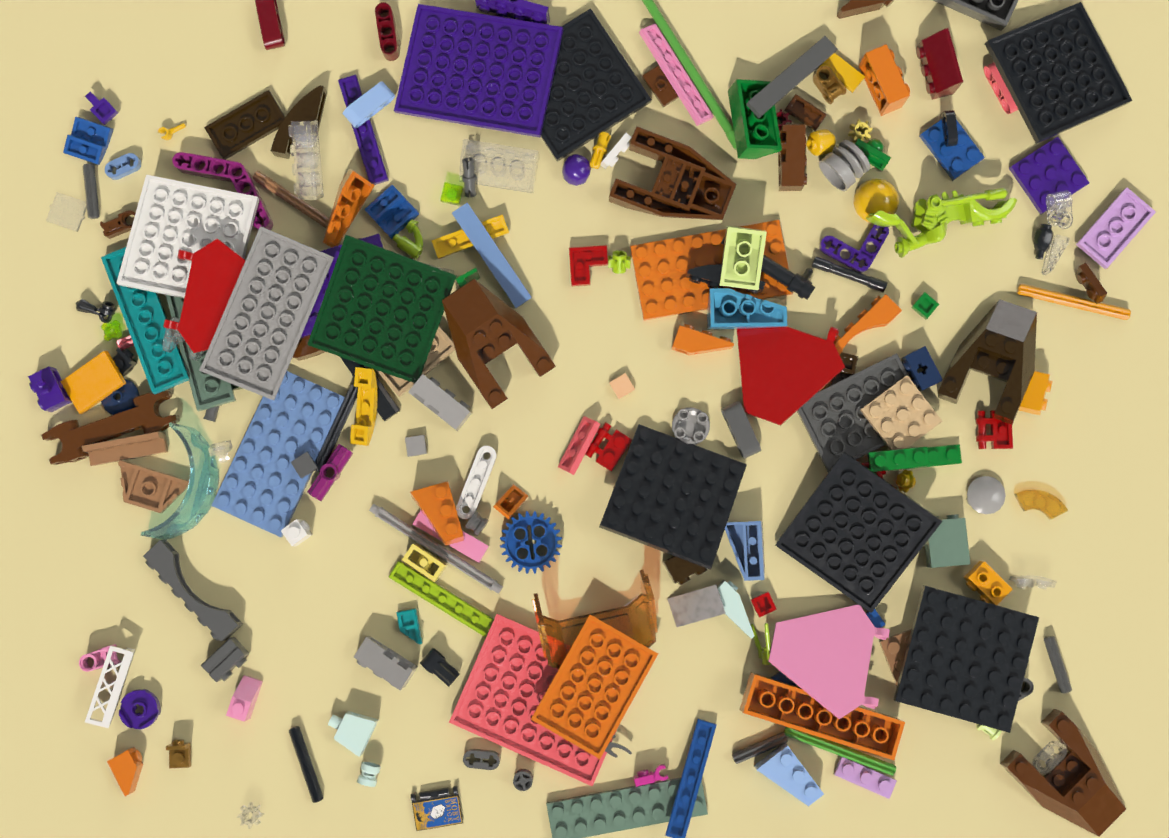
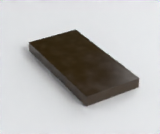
[204,90,285,160]

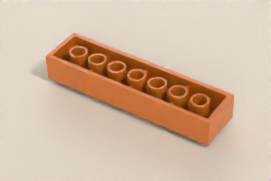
[739,672,905,760]

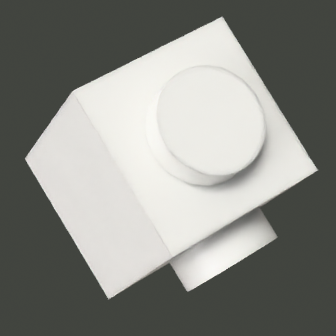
[281,519,312,546]

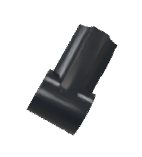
[420,648,460,687]

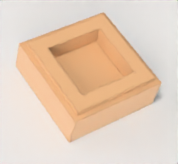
[609,373,635,399]

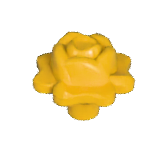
[896,469,916,493]

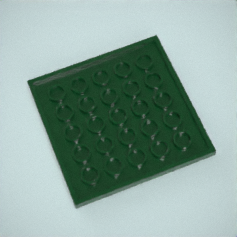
[307,235,457,383]

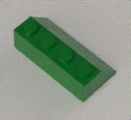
[728,79,782,159]

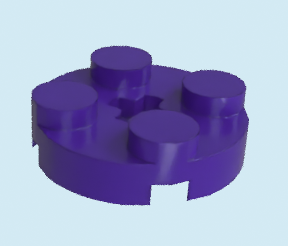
[119,689,161,729]

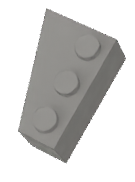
[409,374,472,431]
[354,636,418,690]

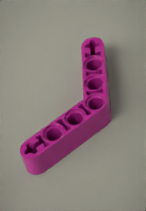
[172,152,273,230]

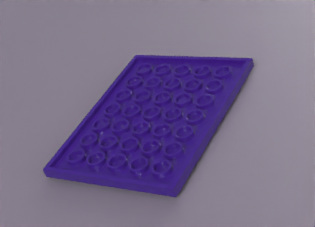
[394,4,564,138]

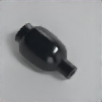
[1033,224,1054,260]

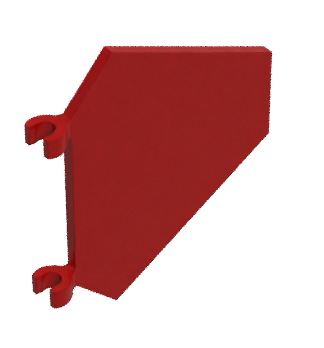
[163,239,246,353]
[737,327,845,426]

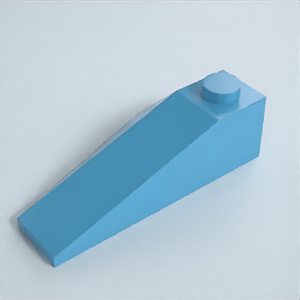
[707,288,787,330]

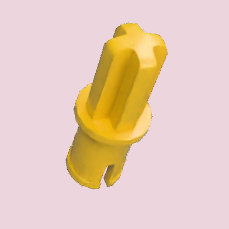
[590,132,611,169]

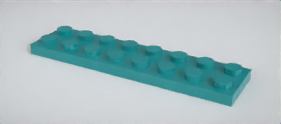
[101,247,189,394]

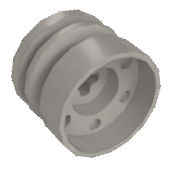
[819,140,870,192]

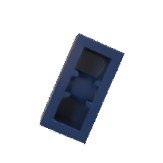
[901,346,943,391]

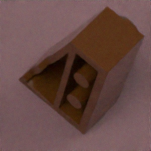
[778,124,807,191]

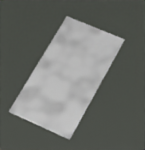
[668,585,726,627]

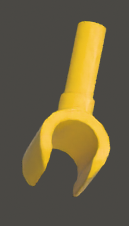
[158,123,186,140]

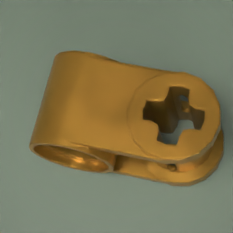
[813,66,847,104]

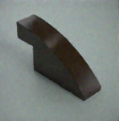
[270,85,327,159]

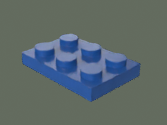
[919,119,985,181]

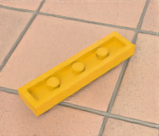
[431,215,509,259]

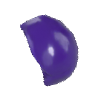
[562,154,591,186]

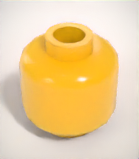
[806,129,836,156]

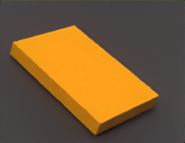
[61,351,126,414]

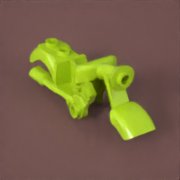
[866,188,1017,258]

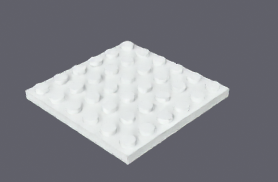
[117,175,259,298]

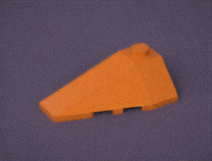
[323,169,375,247]

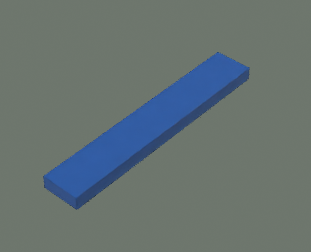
[665,719,717,838]

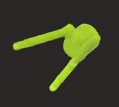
[750,623,772,665]

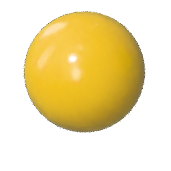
[853,179,899,223]

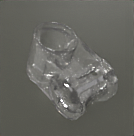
[1046,190,1073,229]

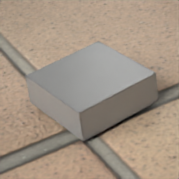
[405,435,427,457]

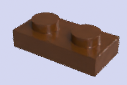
[1075,263,1107,304]

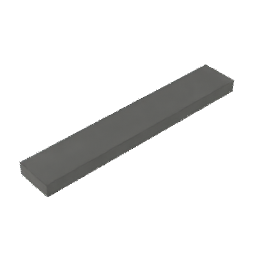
[746,36,838,118]

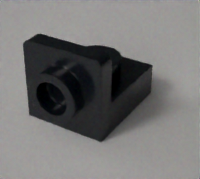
[112,347,137,377]

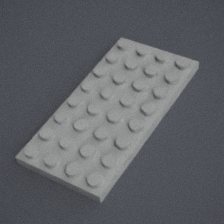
[199,226,334,400]

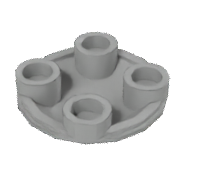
[672,408,710,445]
[966,476,1006,514]

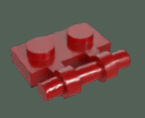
[975,410,1013,449]
[585,422,632,472]

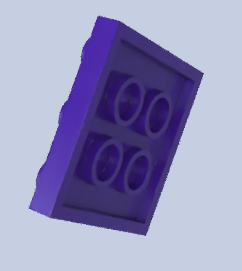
[1009,137,1089,215]

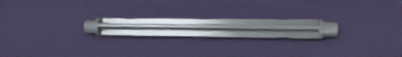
[369,504,503,594]

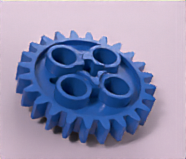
[500,511,562,574]

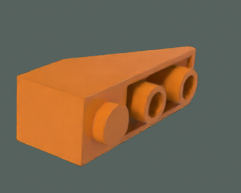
[671,324,734,355]

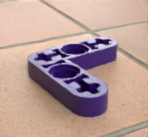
[819,225,889,273]

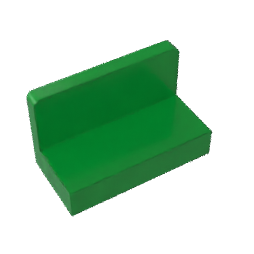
[456,268,480,287]

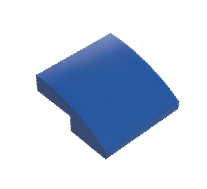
[63,117,113,165]
[364,185,419,239]

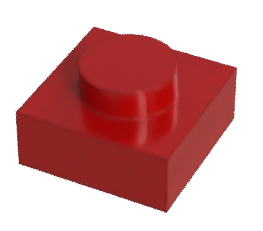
[750,591,777,618]

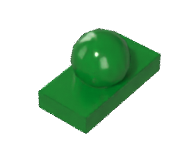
[855,139,891,171]

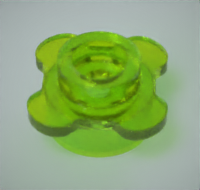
[101,320,123,341]

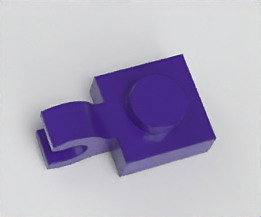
[85,91,118,125]

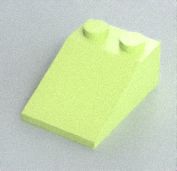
[720,226,767,290]

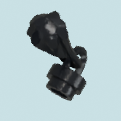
[76,299,116,323]

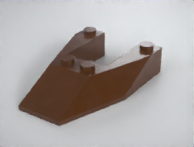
[609,127,737,220]
[442,279,556,409]
[1000,709,1126,837]

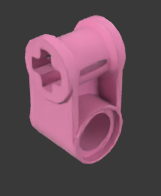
[79,644,121,672]

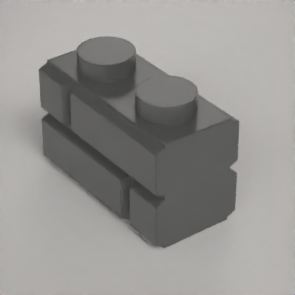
[201,637,249,682]

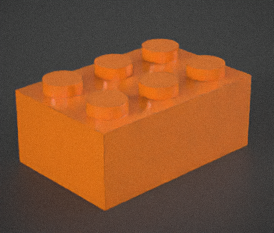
[858,44,910,116]

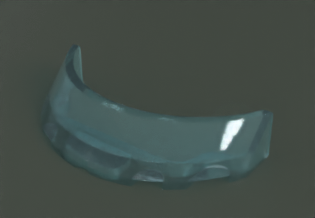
[141,422,219,540]

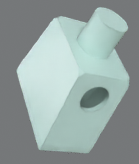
[328,711,379,757]

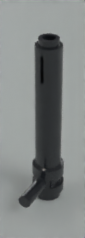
[721,237,815,300]

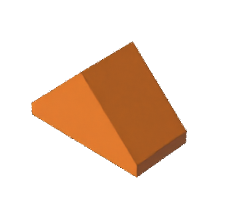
[493,484,528,519]

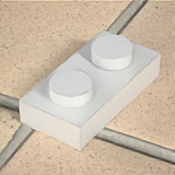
[600,133,632,169]

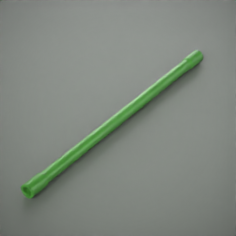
[642,0,737,150]

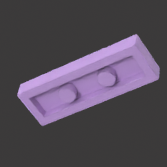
[834,757,897,799]

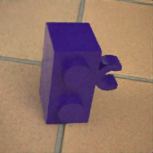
[28,366,72,412]

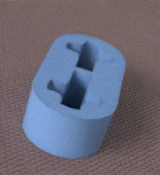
[104,153,142,180]

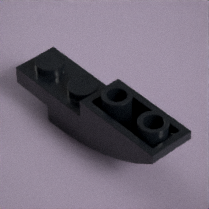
[686,264,766,294]

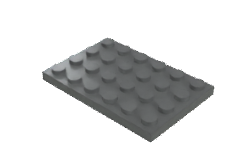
[797,353,910,472]

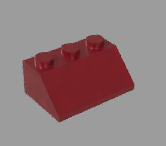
[916,28,963,100]

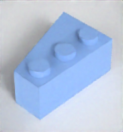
[754,743,824,806]

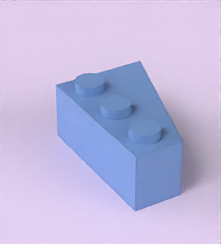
[725,521,765,581]

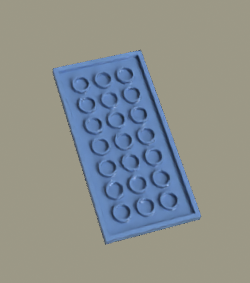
[211,371,345,537]

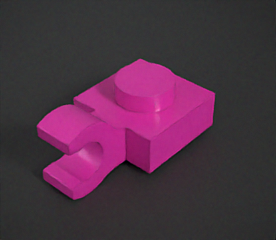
[634,764,668,787]

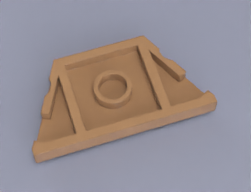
[118,460,191,513]

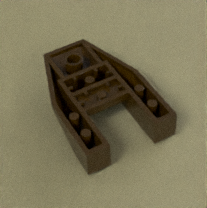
[938,299,1037,425]

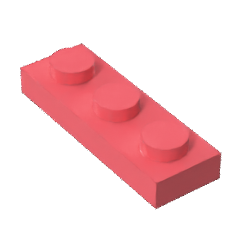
[558,416,600,475]

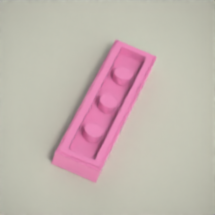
[412,510,489,563]

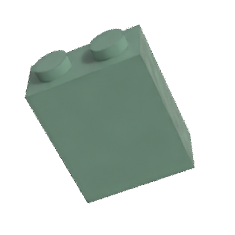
[924,514,970,568]

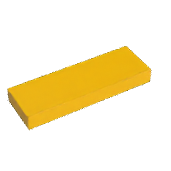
[819,53,865,93]

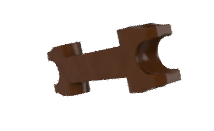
[41,391,180,465]

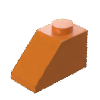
[107,747,143,796]

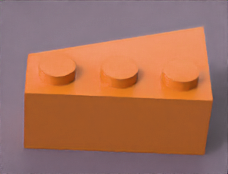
[410,481,464,546]

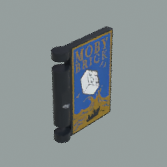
[411,786,463,831]

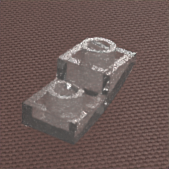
[1009,575,1057,590]

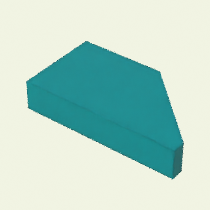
[396,608,423,644]

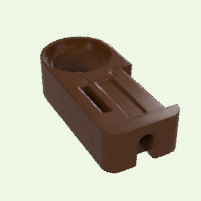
[100,210,136,239]

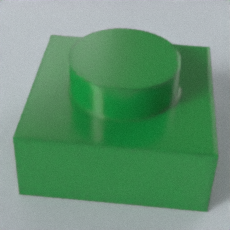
[911,292,939,320]

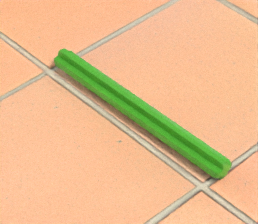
[784,727,896,775]

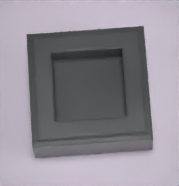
[291,452,318,479]

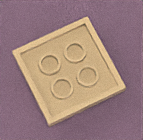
[860,375,942,450]

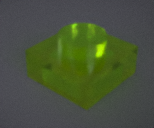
[440,182,464,206]

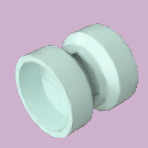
[357,762,381,787]

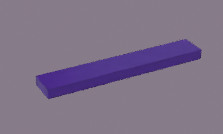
[338,74,389,185]

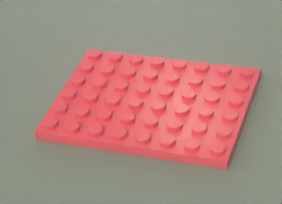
[449,613,617,786]

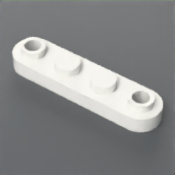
[456,446,497,519]

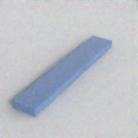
[452,202,532,308]

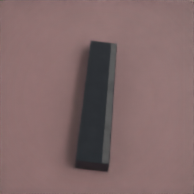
[340,357,400,421]

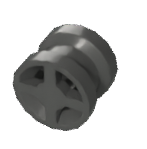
[465,511,489,536]
[513,769,533,791]

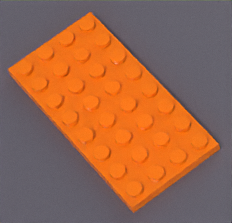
[630,220,793,321]

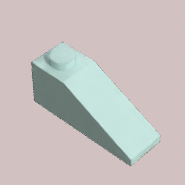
[717,580,754,639]

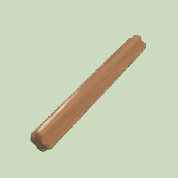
[253,171,330,229]

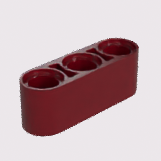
[255,0,285,50]
[375,2,400,61]

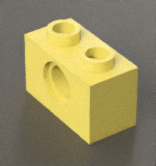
[402,544,447,582]

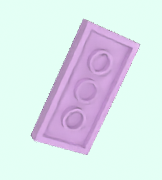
[1076,187,1156,269]

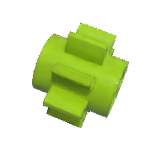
[608,250,631,274]

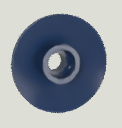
[101,379,140,415]

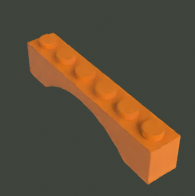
[821,294,902,390]

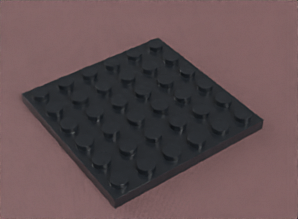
[985,2,1133,144]
[541,8,652,162]
[599,424,747,569]
[775,452,942,613]
[893,585,1039,733]

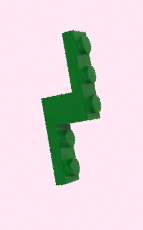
[867,444,962,472]

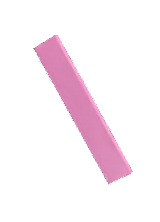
[639,23,714,126]

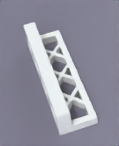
[85,645,135,728]

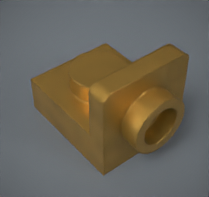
[166,740,191,769]

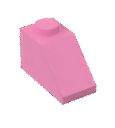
[226,675,263,722]

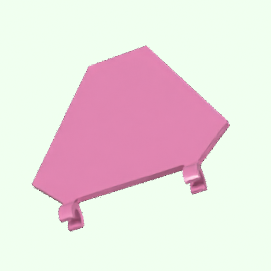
[768,604,890,719]

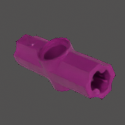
[307,444,353,501]

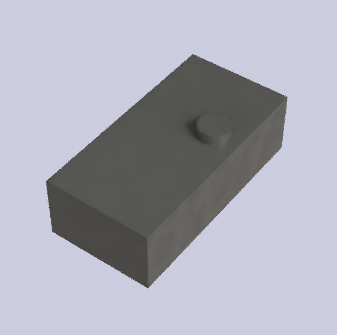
[933,0,1018,31]

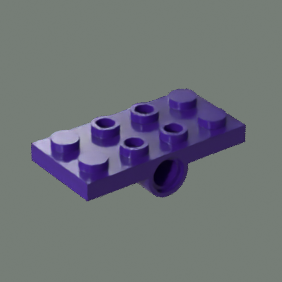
[475,0,550,25]

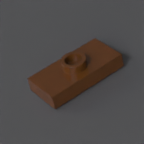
[642,66,679,108]
[784,94,827,131]

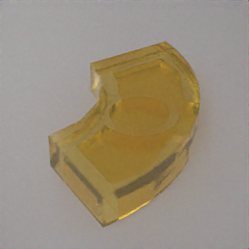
[1014,490,1068,520]

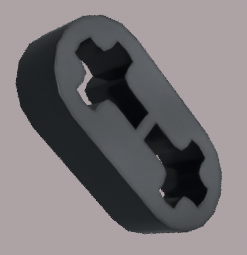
[942,110,958,147]

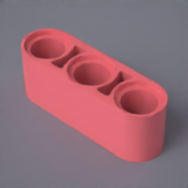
[984,62,1018,114]

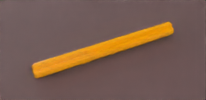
[1017,284,1131,320]

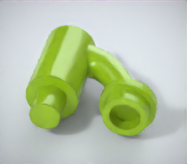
[393,219,423,260]

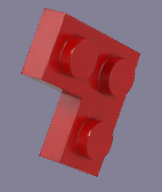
[569,245,608,287]

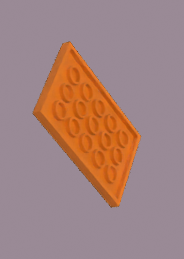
[531,614,658,759]

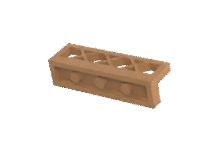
[82,432,168,466]

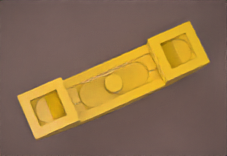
[350,367,378,446]

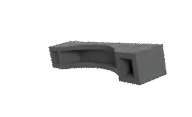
[143,540,243,641]

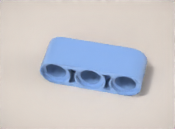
[342,81,396,128]

